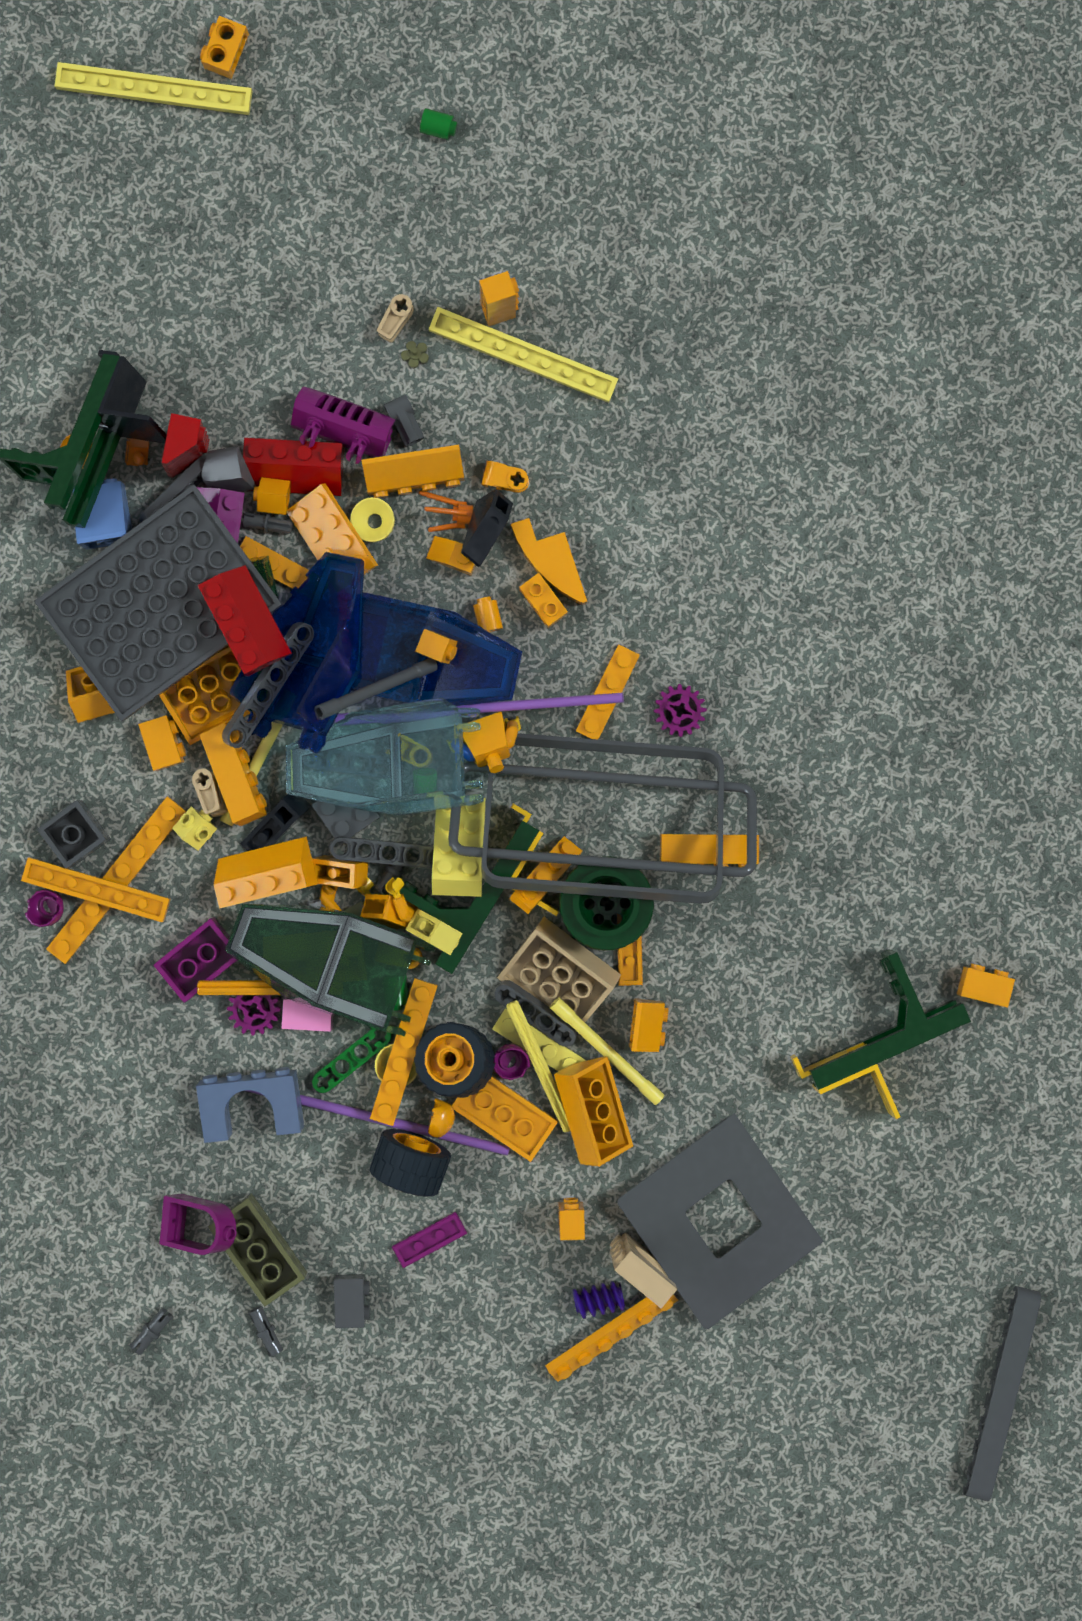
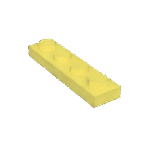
[492,1008,587,1072]

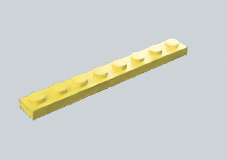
[55,62,253,115]
[429,307,618,403]

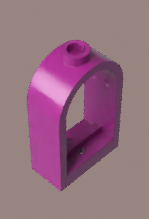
[159,1194,237,1255]

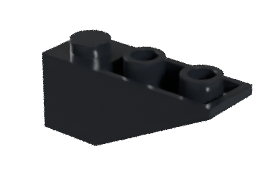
[461,489,513,567]

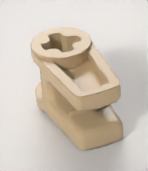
[377,294,414,342]
[192,768,228,817]

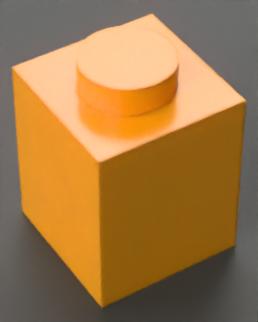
[253,477,290,515]
[415,629,458,664]

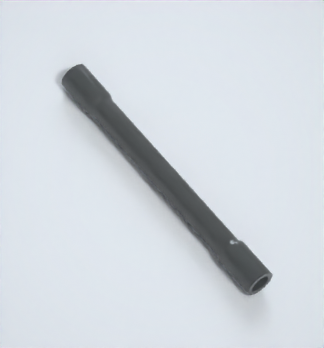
[314,658,437,720]

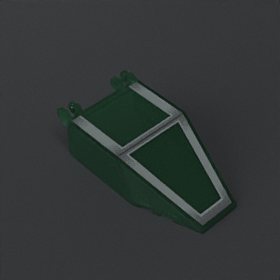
[225,904,436,1036]

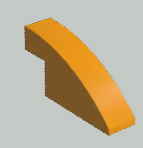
[511,518,587,605]

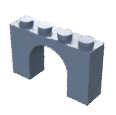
[196,1067,304,1143]

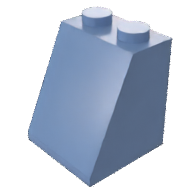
[72,478,132,550]

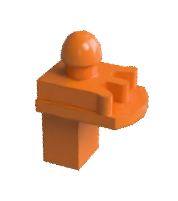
[125,438,149,466]

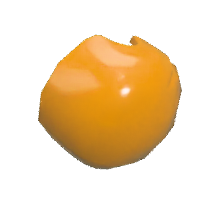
[428,1098,455,1138]

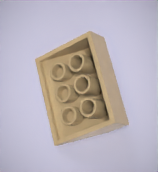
[497,917,621,1033]

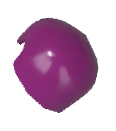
[25,889,64,927]
[493,1043,530,1080]

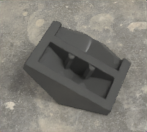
[201,446,256,492]

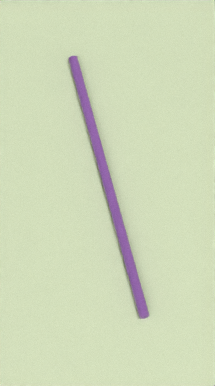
[335,693,624,723]
[246,1090,510,1156]

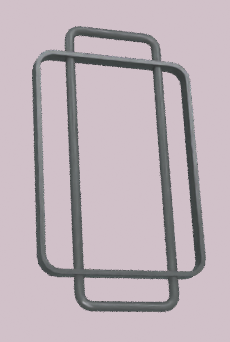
[448,733,757,904]

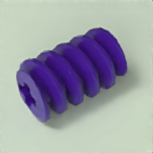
[572,1281,625,1319]

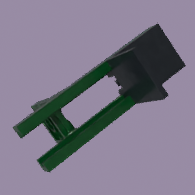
[0,350,167,528]

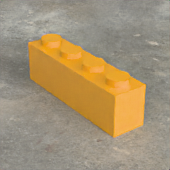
[479,271,519,327]
[199,723,267,826]
[660,834,759,867]

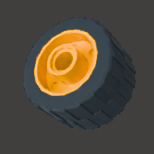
[414,1022,495,1098]
[369,1129,451,1197]

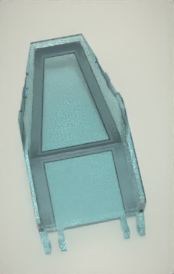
[286,698,484,815]

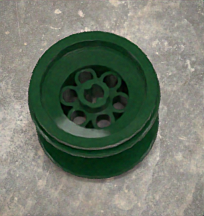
[559,856,654,951]

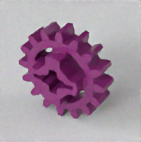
[653,684,707,737]
[227,995,281,1036]

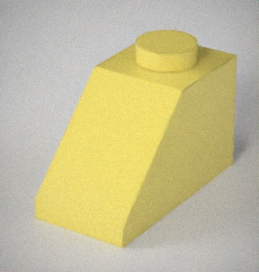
[405,908,463,955]

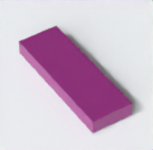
[392,1211,467,1268]

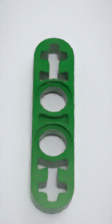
[312,1026,391,1093]

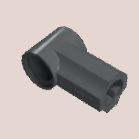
[384,394,424,447]

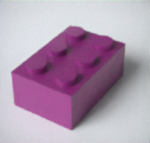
[153,917,242,1003]

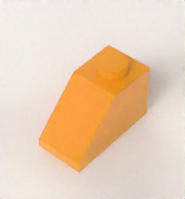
[426,536,475,576]

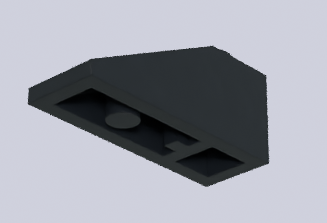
[240,791,312,851]

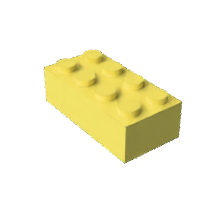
[432,797,486,897]

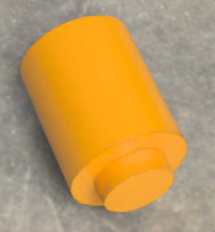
[473,596,503,634]

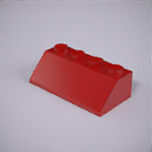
[162,413,210,478]
[243,437,344,496]
[198,565,292,676]

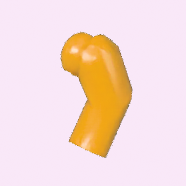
[319,884,342,915]

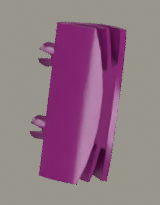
[291,386,395,464]

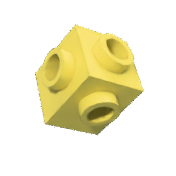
[172,806,217,851]

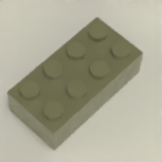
[208,1193,308,1307]

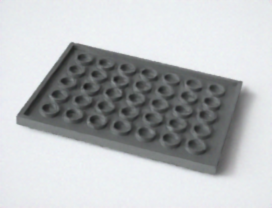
[34,485,283,722]

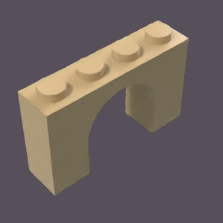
[610,1232,677,1309]

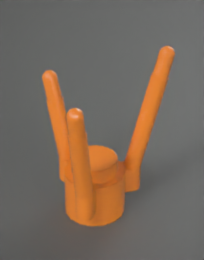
[419,490,473,532]

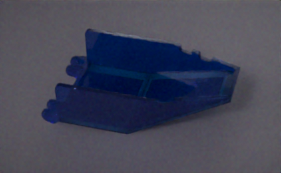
[230,552,364,753]
[320,592,522,709]

